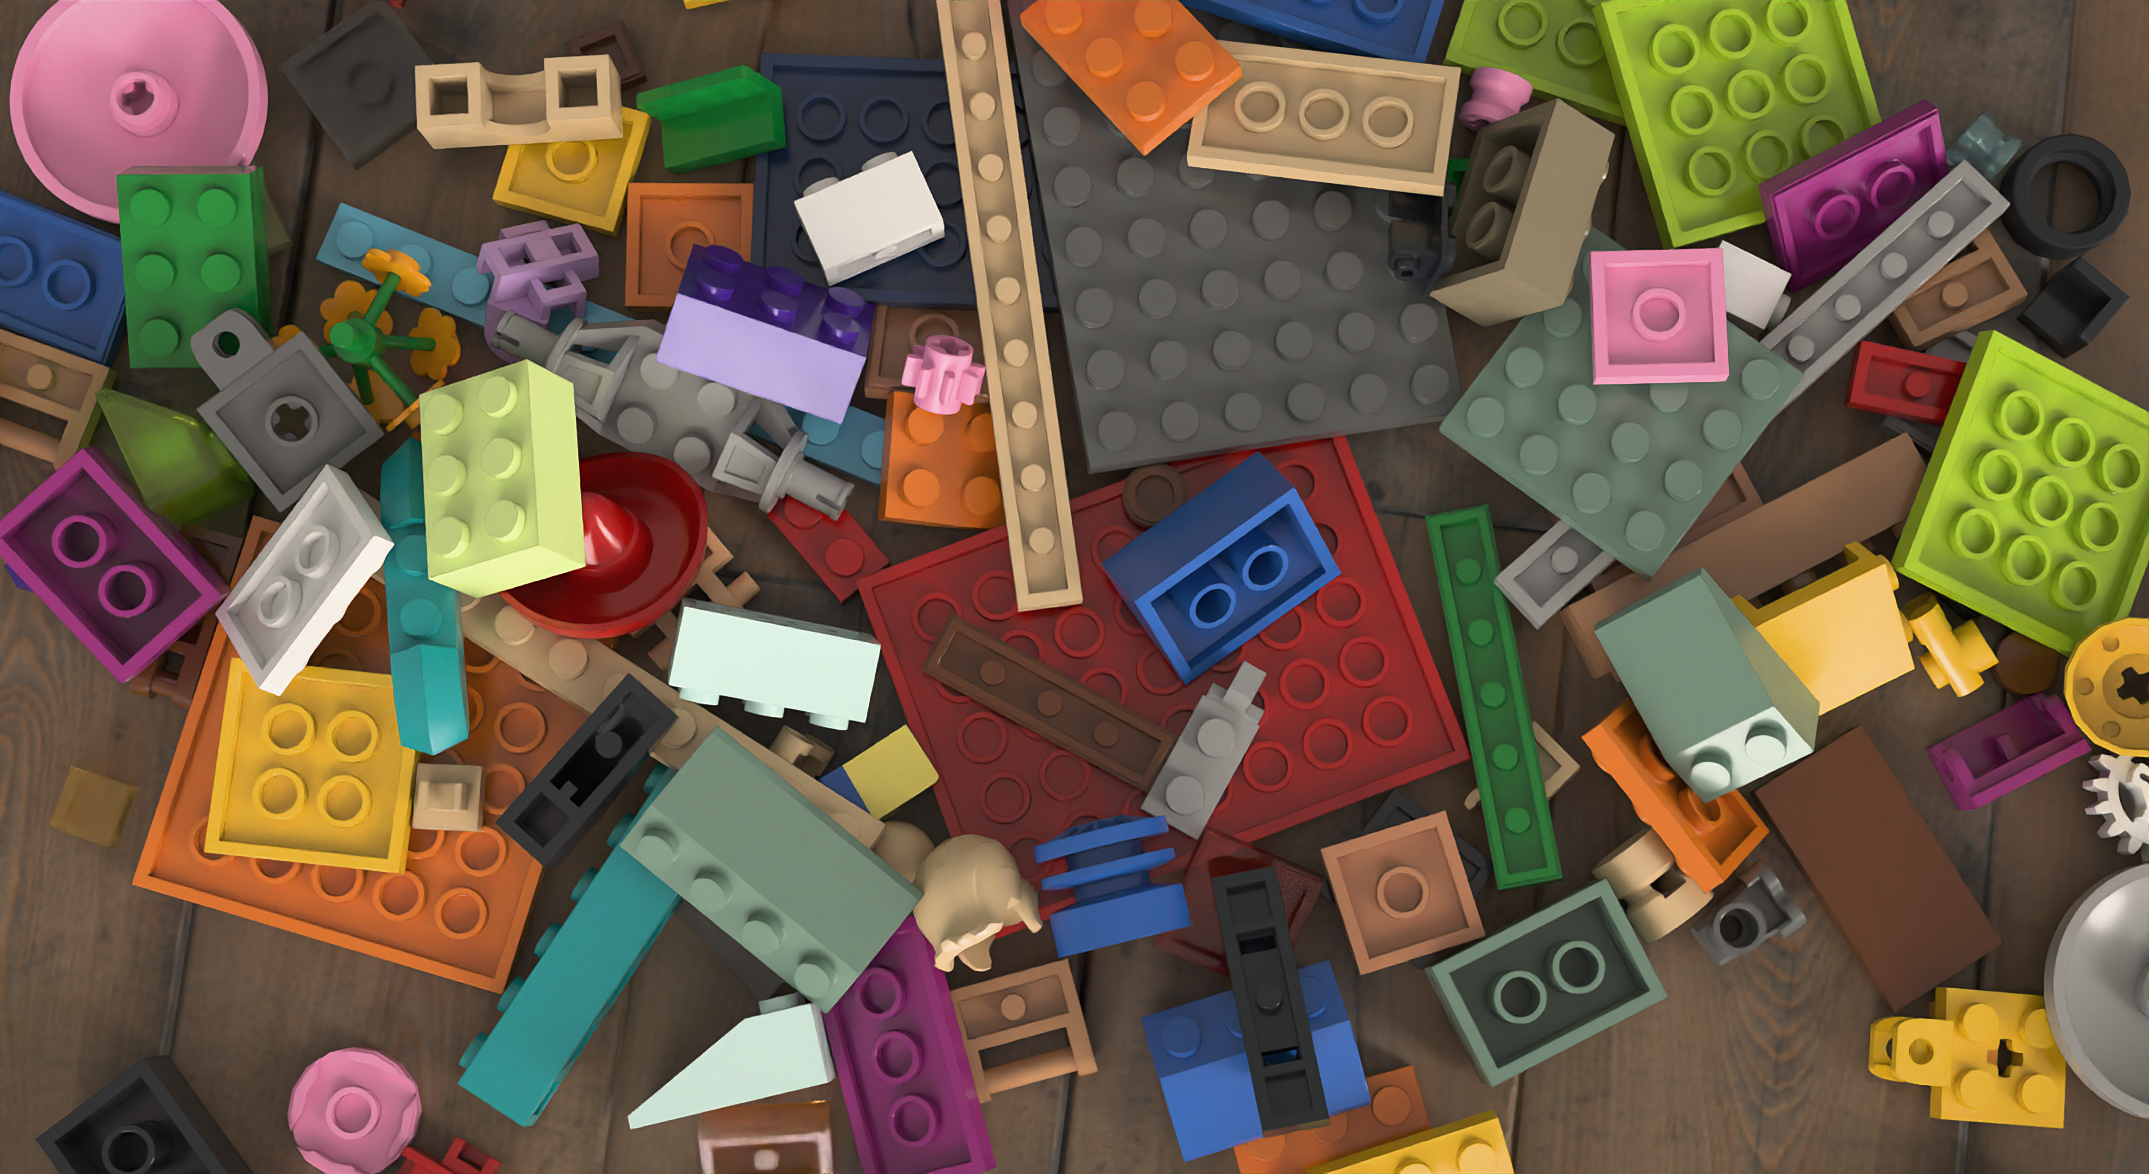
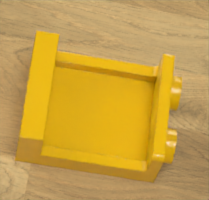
[1731,541,1915,716]

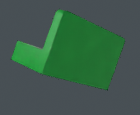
[636,65,786,175]

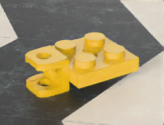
[1868,987,2066,1129]

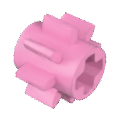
[901,335,986,415]

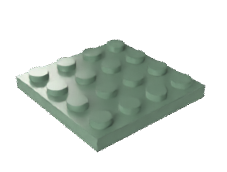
[1439,227,1805,582]

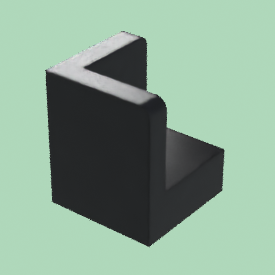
[2016,257,2130,359]

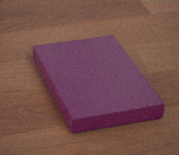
[1758,99,1949,294]

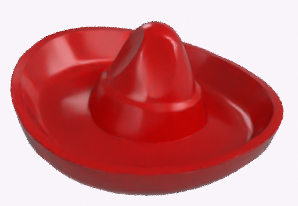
[498,451,708,639]

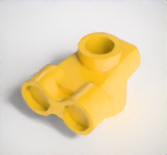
[1901,592,1999,697]

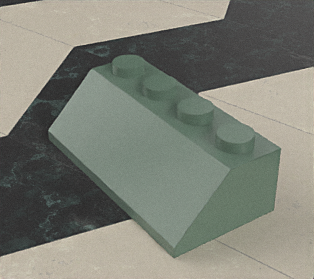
[620,725,924,1014]

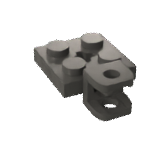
[190,308,386,513]

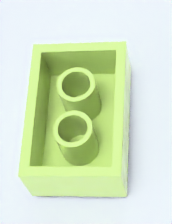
[419,359,586,598]

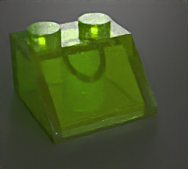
[95,388,256,525]

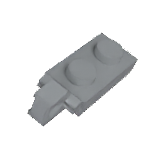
[1140,661,1267,841]

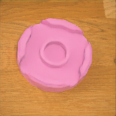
[287,1046,422,1174]

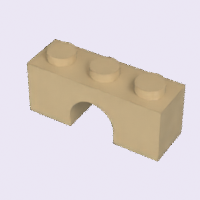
[415,54,623,149]

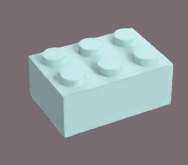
[667,597,881,730]

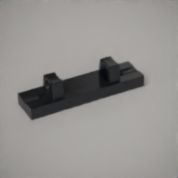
[1211,866,1330,1138]

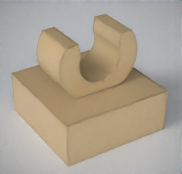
[412,763,487,832]

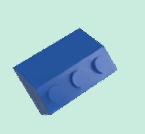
[1101,451,1341,685]
[1141,960,1371,1162]

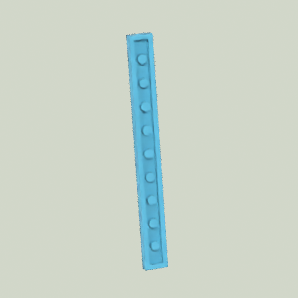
[316,202,885,488]

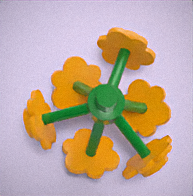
[272,248,461,432]

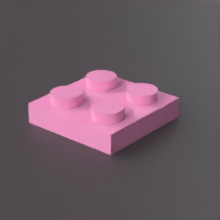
[1588,248,1729,384]

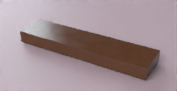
[921,614,1179,795]

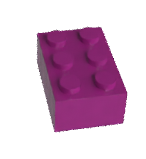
[0,447,233,684]

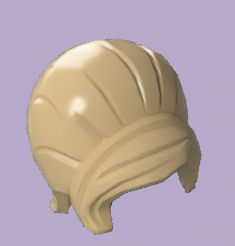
[912,834,1043,972]

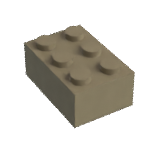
[1429,98,1615,328]

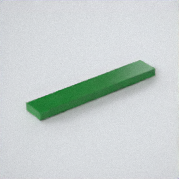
[1425,504,1563,892]

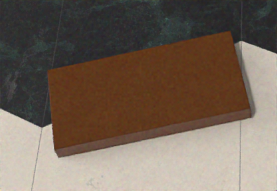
[1749,724,2004,1012]

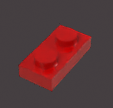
[1844,340,1967,427]
[764,495,891,605]

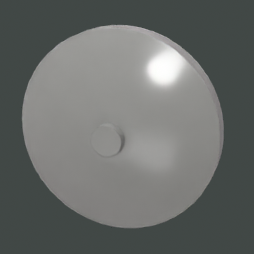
[2044,862,2149,1120]

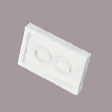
[215,464,394,696]

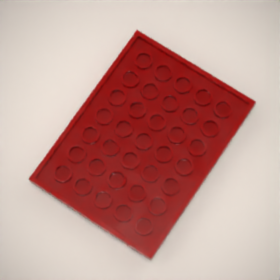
[855,435,1472,940]

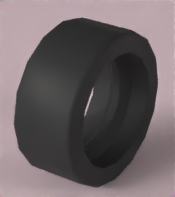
[1999,133,2131,260]

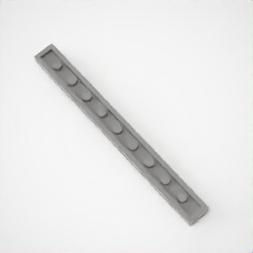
[1493,160,2010,630]

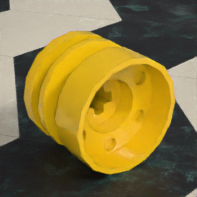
[2064,617,2149,757]

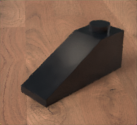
[495,673,679,867]

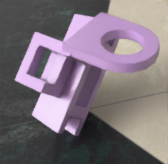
[476,220,599,364]

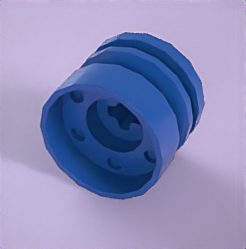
[1032,814,1192,958]

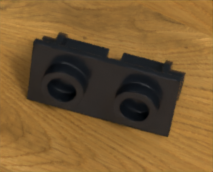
[1388,166,1457,297]

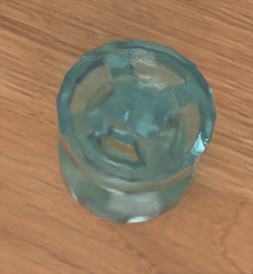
[1946,110,2024,182]

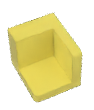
[842,725,939,822]

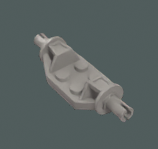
[491,309,854,521]

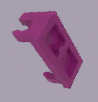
[1925,691,2091,811]

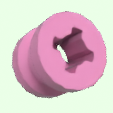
[1458,67,1533,133]

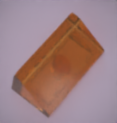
[698,1101,835,1174]

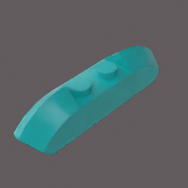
[380,437,470,755]

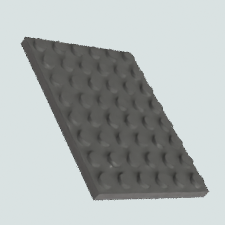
[1004,0,1463,474]

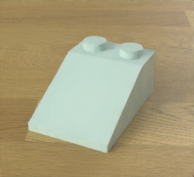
[628,993,838,1129]

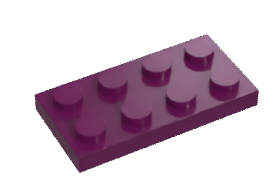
[821,915,997,1174]

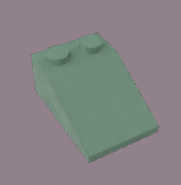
[1594,567,1820,804]

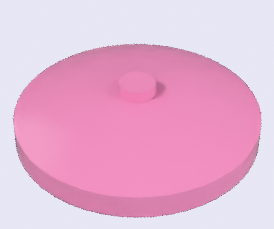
[10,0,268,225]

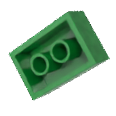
[116,165,273,368]

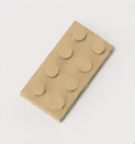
[1187,40,1461,197]

